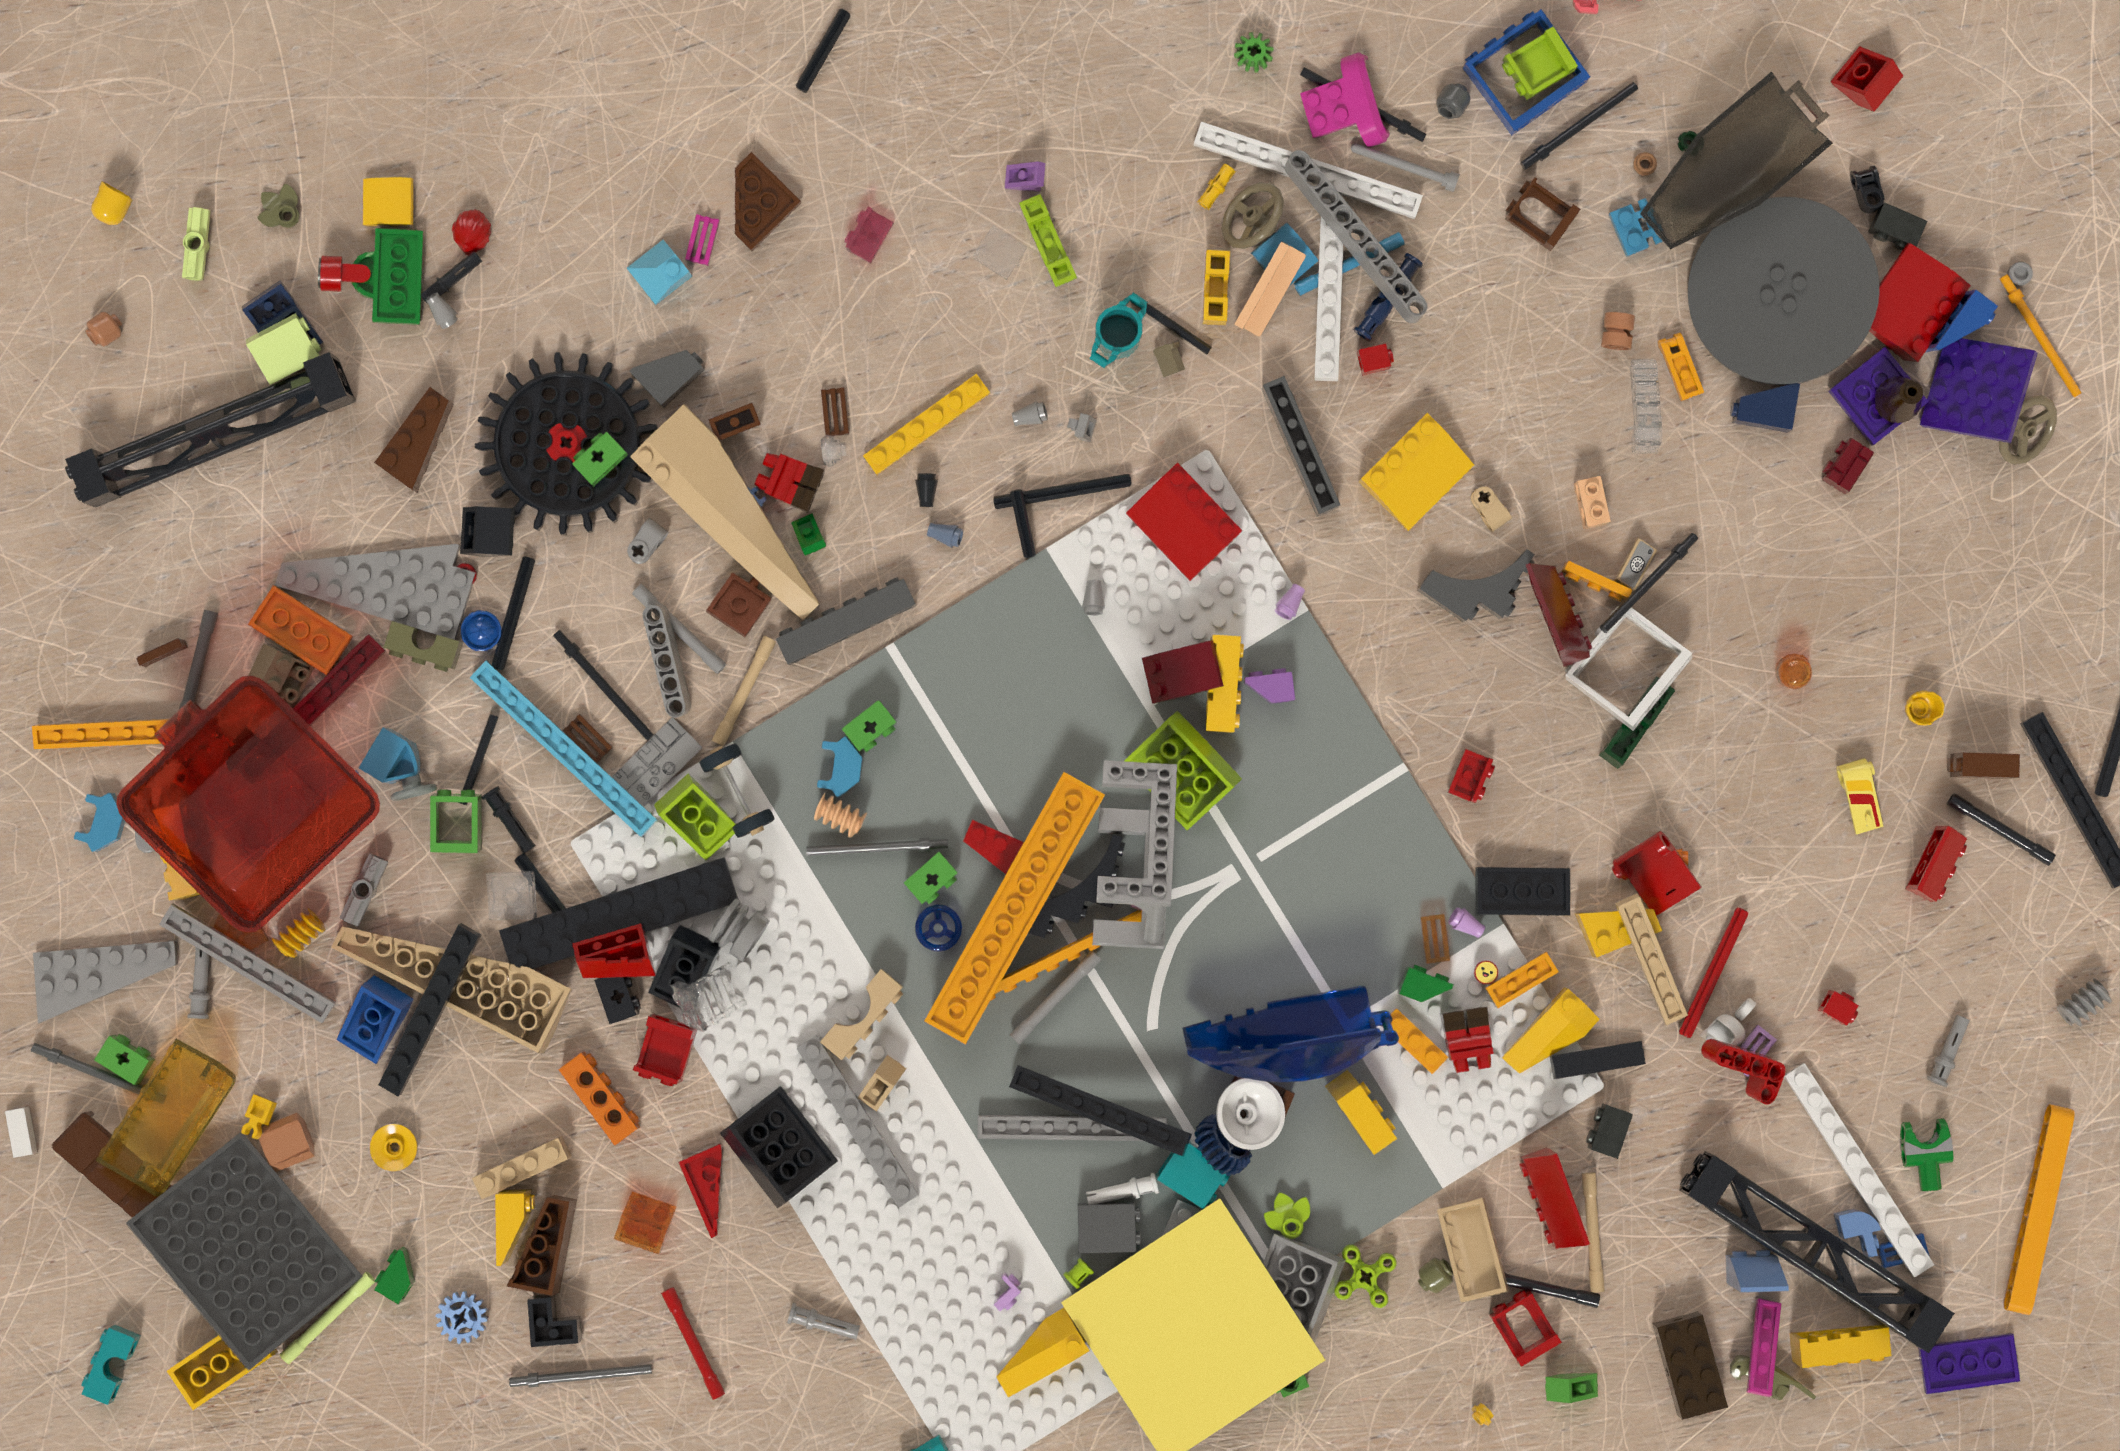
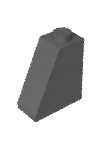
[630,350,704,408]

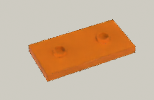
[248,585,354,675]

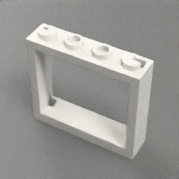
[1565,606,1692,731]

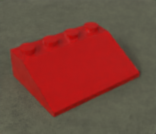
[1869,243,1971,362]
[1126,462,1242,581]
[1519,1147,1590,1249]

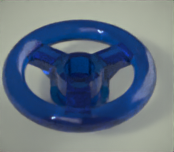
[915,904,962,952]

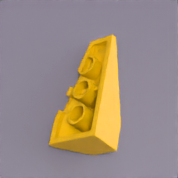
[996,1307,1090,1398]

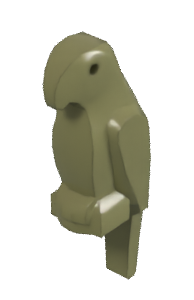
[1730,1355,1816,1400]

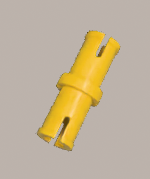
[1197,163,1236,210]

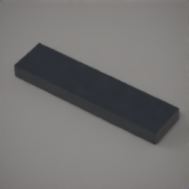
[1550,1041,1646,1079]

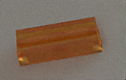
[1420,914,1450,964]

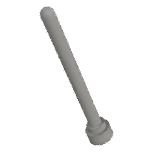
[1351,143,1460,192]

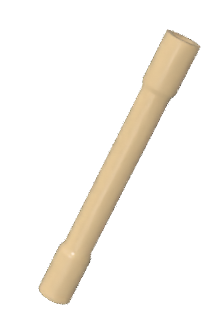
[712,635,776,746]
[1582,1172,1605,1293]

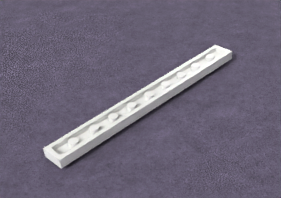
[1194,122,1423,219]
[1784,1063,1934,1277]

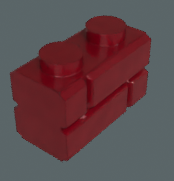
[1822,438,1874,494]

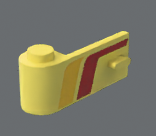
[1836,758,1884,834]

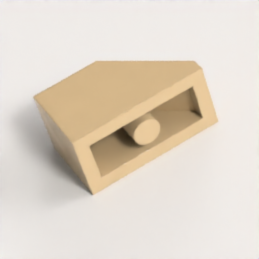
[858,1055,907,1112]

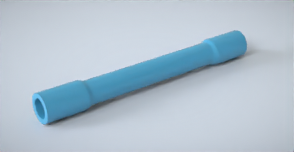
[1294,232,1405,296]

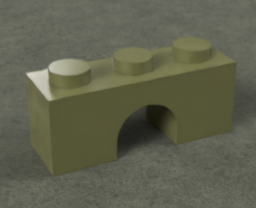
[383,621,463,672]

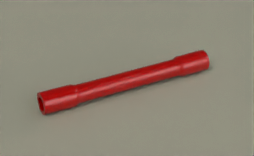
[661,1287,725,1400]

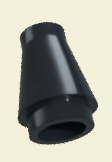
[915,473,938,507]

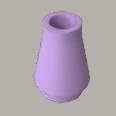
[1275,584,1305,620]
[1448,907,1485,938]

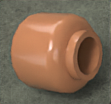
[85,312,122,347]

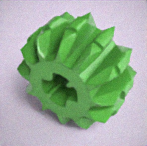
[1234,32,1274,73]

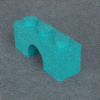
[81,1325,141,1405]

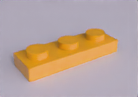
[1561,561,1633,602]
[1485,952,1559,1008]
[1380,1008,1448,1074]

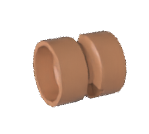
[1601,312,1635,350]

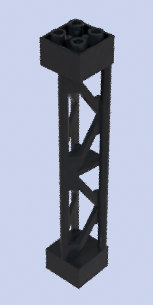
[65,352,356,508]
[1679,1151,1955,1353]

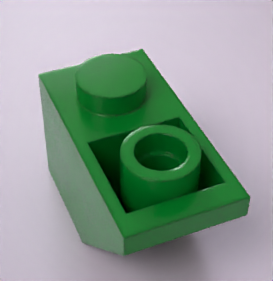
[1397,964,1454,1002]
[374,1246,415,1304]

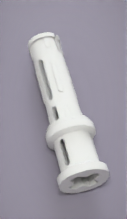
[1086,1173,1159,1204]

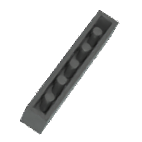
[1261,376,1341,517]
[776,577,916,665]

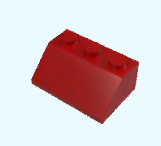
[1905,826,1967,902]

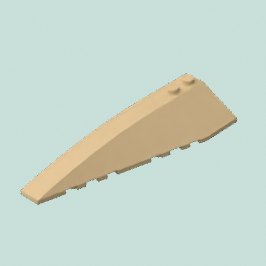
[630,404,820,620]
[331,926,572,1053]

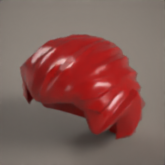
[452,209,492,255]

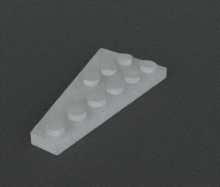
[33,941,178,1023]

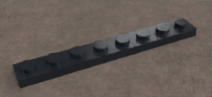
[2020,712,2120,888]
[378,923,481,1097]
[1009,1065,1192,1157]

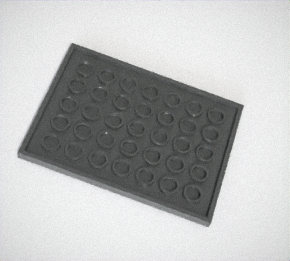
[126,1132,362,1371]

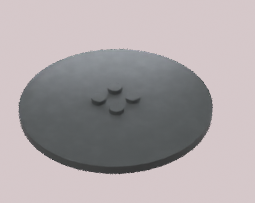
[1688,197,1880,385]

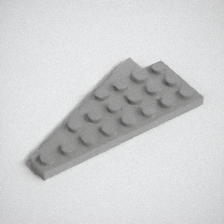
[275,544,476,640]

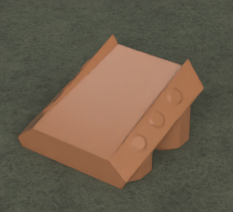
[259,1113,315,1172]

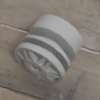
[709,898,770,962]

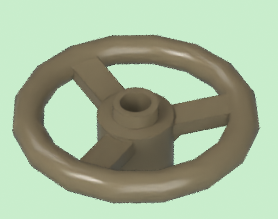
[1222,182,1284,249]
[1999,395,2057,465]

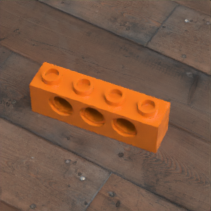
[558,1051,640,1146]

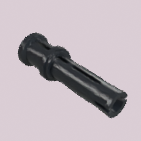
[481,786,536,854]

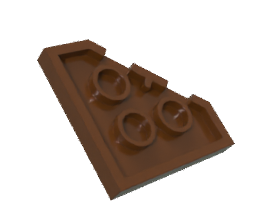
[735,152,802,251]

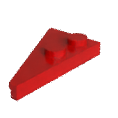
[678,1143,722,1238]

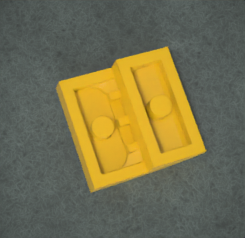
[363,177,413,227]

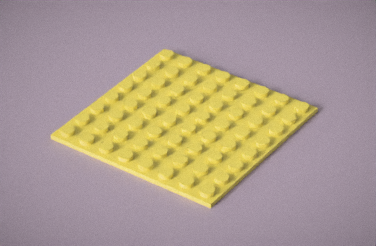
[1061,1198,1325,1451]

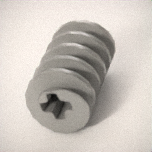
[2057,978,2112,1027]

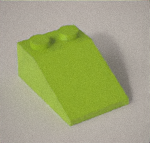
[654,773,736,861]

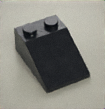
[648,925,721,1013]

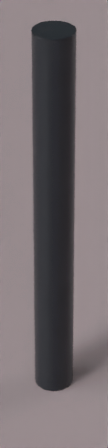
[1130,301,1212,355]
[458,714,499,806]

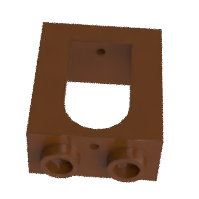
[1505,177,1581,251]

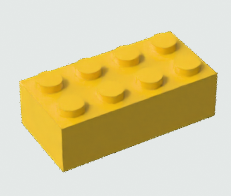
[167,1335,278,1410]

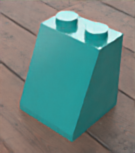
[1155,1141,1231,1209]

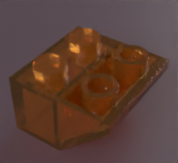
[614,1191,677,1254]

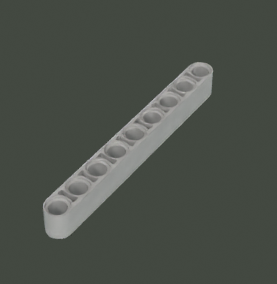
[1285,150,1428,323]

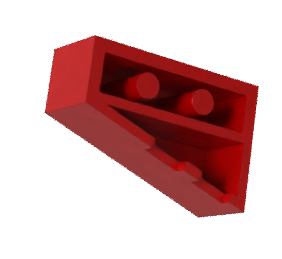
[572,923,656,978]

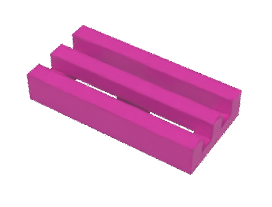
[685,214,720,266]

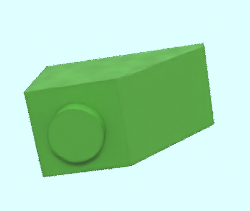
[1545,1373,1598,1403]

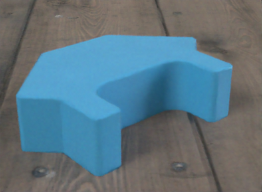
[817,736,863,798]
[74,793,127,852]

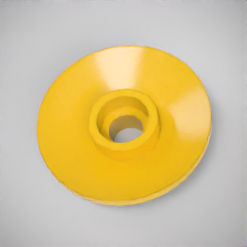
[370,1124,417,1171]

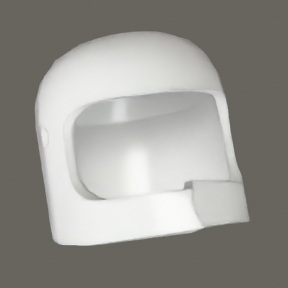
[1700,1014,1745,1046]

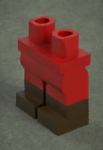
[754,453,825,513]
[1440,1007,1494,1073]

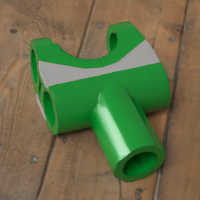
[1900,1118,1954,1191]

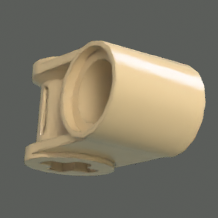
[1471,487,1512,532]

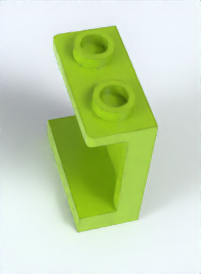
[1502,26,1578,100]

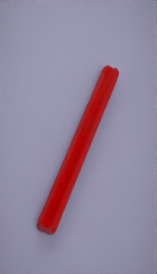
[1679,907,1749,1038]

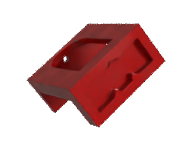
[1489,1290,1562,1367]

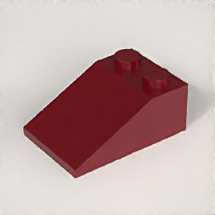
[1142,640,1224,704]

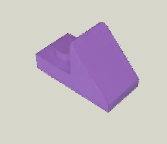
[1005,161,1046,192]

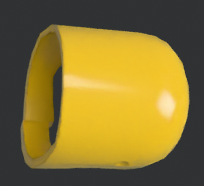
[91,181,133,225]

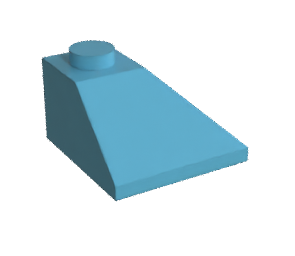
[627,240,692,305]

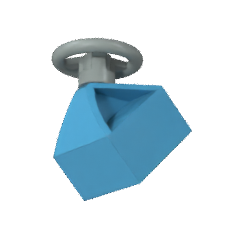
[359,727,437,801]

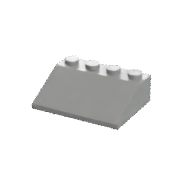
[1263,1234,1346,1343]

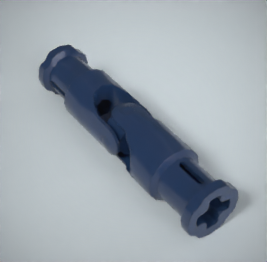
[1353,253,1423,342]

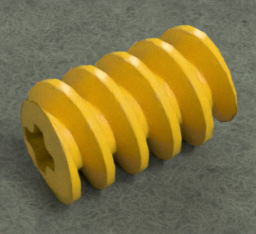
[272,908,326,958]

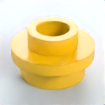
[1472,1403,1494,1426]

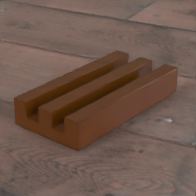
[821,387,849,437]
[136,638,188,667]
[562,714,613,763]

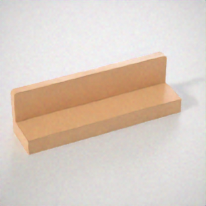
[1234,241,1306,336]

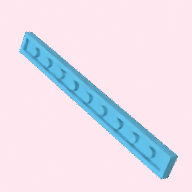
[470,661,657,837]

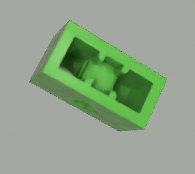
[572,432,628,487]
[842,700,897,752]
[904,852,958,904]
[94,1034,155,1085]

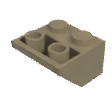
[243,643,314,709]

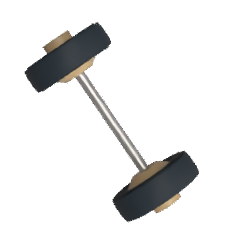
[699,743,775,838]

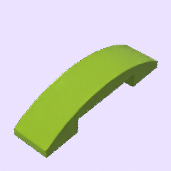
[1019,194,1077,287]

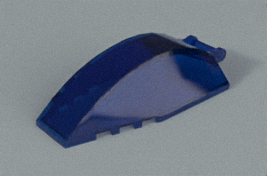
[1182,986,1399,1082]

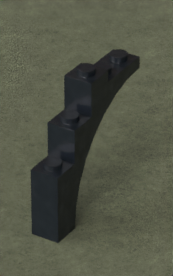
[1028,835,1125,938]

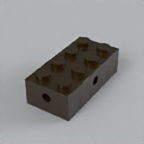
[1652,1311,1728,1420]

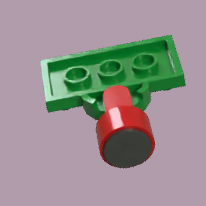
[318,228,423,325]

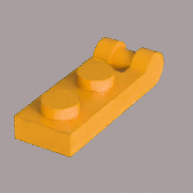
[1657,332,1704,401]

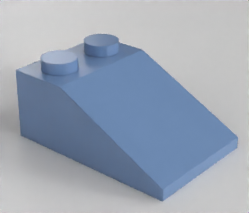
[1726,1250,1789,1292]

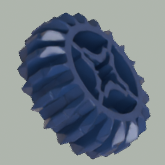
[1194,1114,1252,1176]

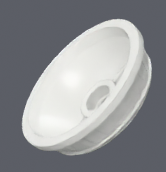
[1216,1078,1285,1150]

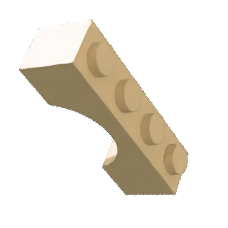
[820,969,904,1060]
[472,1136,572,1200]

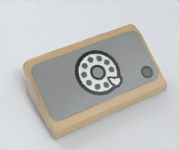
[1614,538,1657,591]

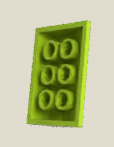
[1124,710,1242,831]

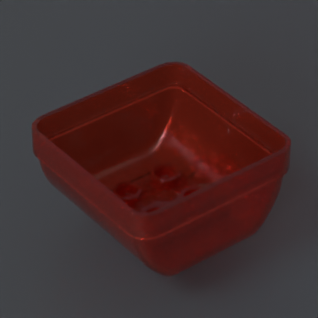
[116,676,381,932]

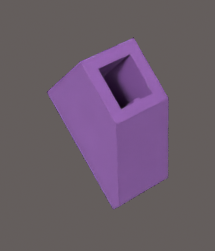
[1244,668,1295,704]

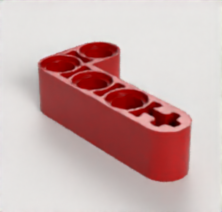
[1701,1039,1786,1105]

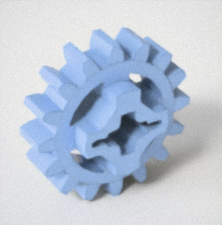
[436,1291,489,1344]

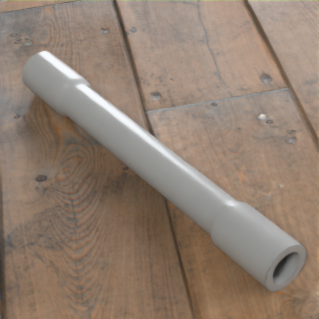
[632,584,727,674]
[1010,951,1102,1045]

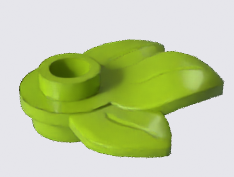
[1264,1193,1310,1239]

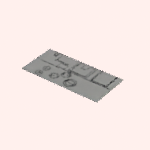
[612,717,702,806]

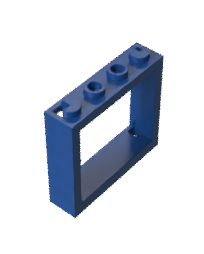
[1463,9,1590,136]

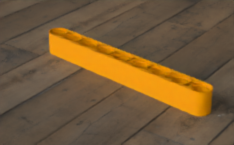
[2004,1104,2075,1315]

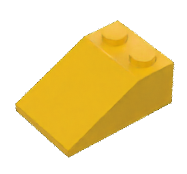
[495,1189,535,1266]

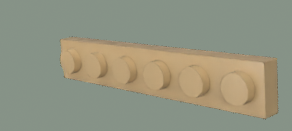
[1615,893,1688,1025]

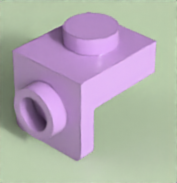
[994,1272,1021,1311]

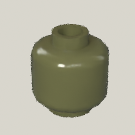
[1418,1258,1453,1294]

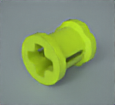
[1063,1258,1094,1289]

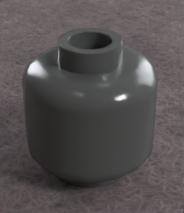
[1436,83,1471,119]

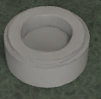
[2007,262,2033,286]

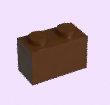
[709,403,761,440]

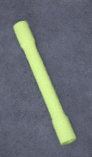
[280,1272,375,1364]

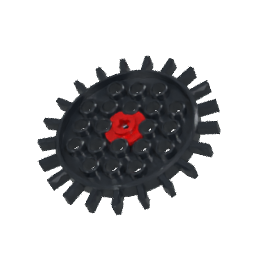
[475,352,658,536]

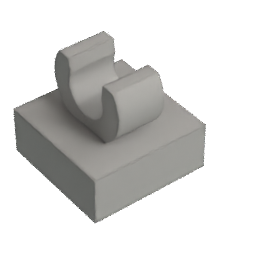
[1067,413,1097,442]

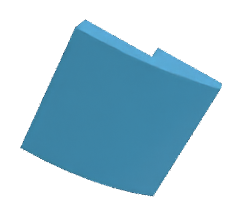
[1251,223,1319,286]

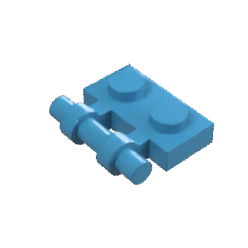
[1608,198,1664,257]

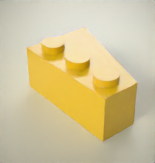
[1574,909,1662,958]
[1325,1070,1397,1155]

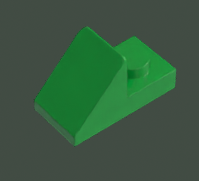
[791,513,826,556]

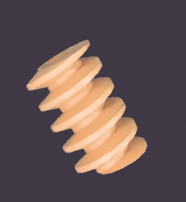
[814,792,868,838]

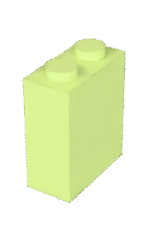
[246,313,322,385]

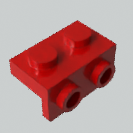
[1447,749,1495,803]

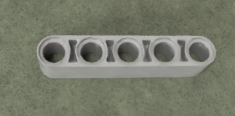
[642,603,691,718]

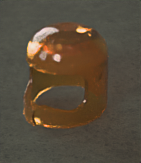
[1775,653,1812,689]

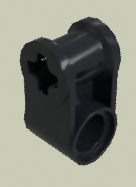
[1850,165,1885,214]

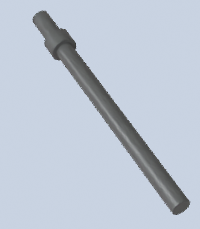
[807,837,948,856]
[31,1043,167,1104]
[509,1364,652,1388]

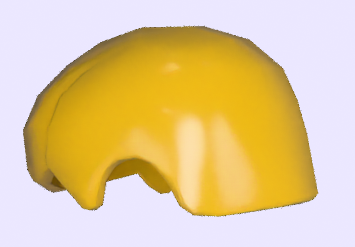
[1905,690,1945,726]

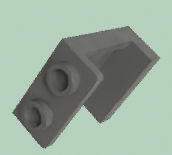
[1077,1202,1140,1254]

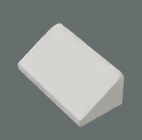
[5,1107,38,1158]

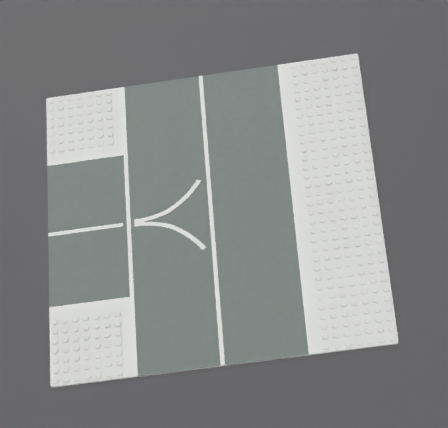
[571,450,1604,1451]

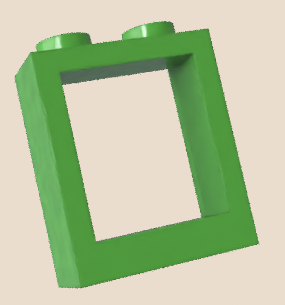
[430,789,482,853]

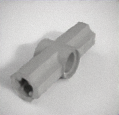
[339,853,389,926]

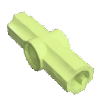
[182,207,211,281]

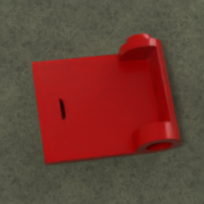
[1612,831,1702,916]

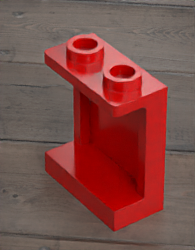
[633,1014,698,1086]

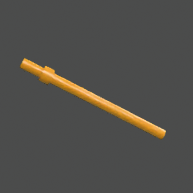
[2000,274,2082,398]

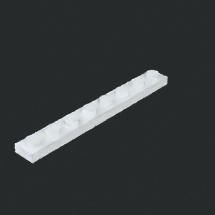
[1315,199,1345,381]

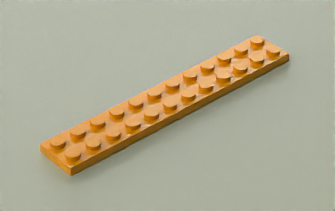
[924,772,1105,1045]

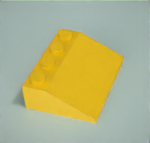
[1359,413,1474,531]

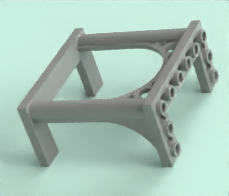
[1092,760,1177,949]

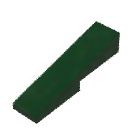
[1599,676,1675,769]

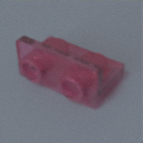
[844,206,894,264]

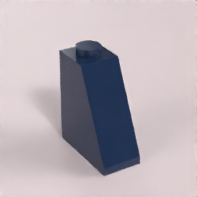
[1730,383,1800,433]

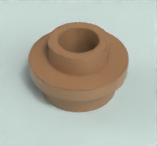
[1633,152,1657,176]

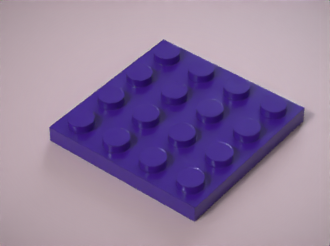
[1920,338,2038,443]

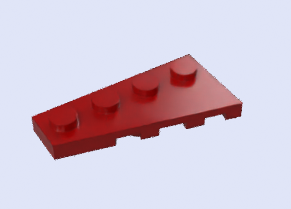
[963,820,1024,874]

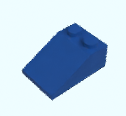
[1926,290,1998,352]
[337,975,414,1064]

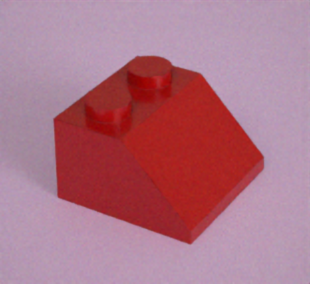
[1830,46,1904,112]

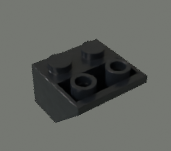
[460,506,515,557]

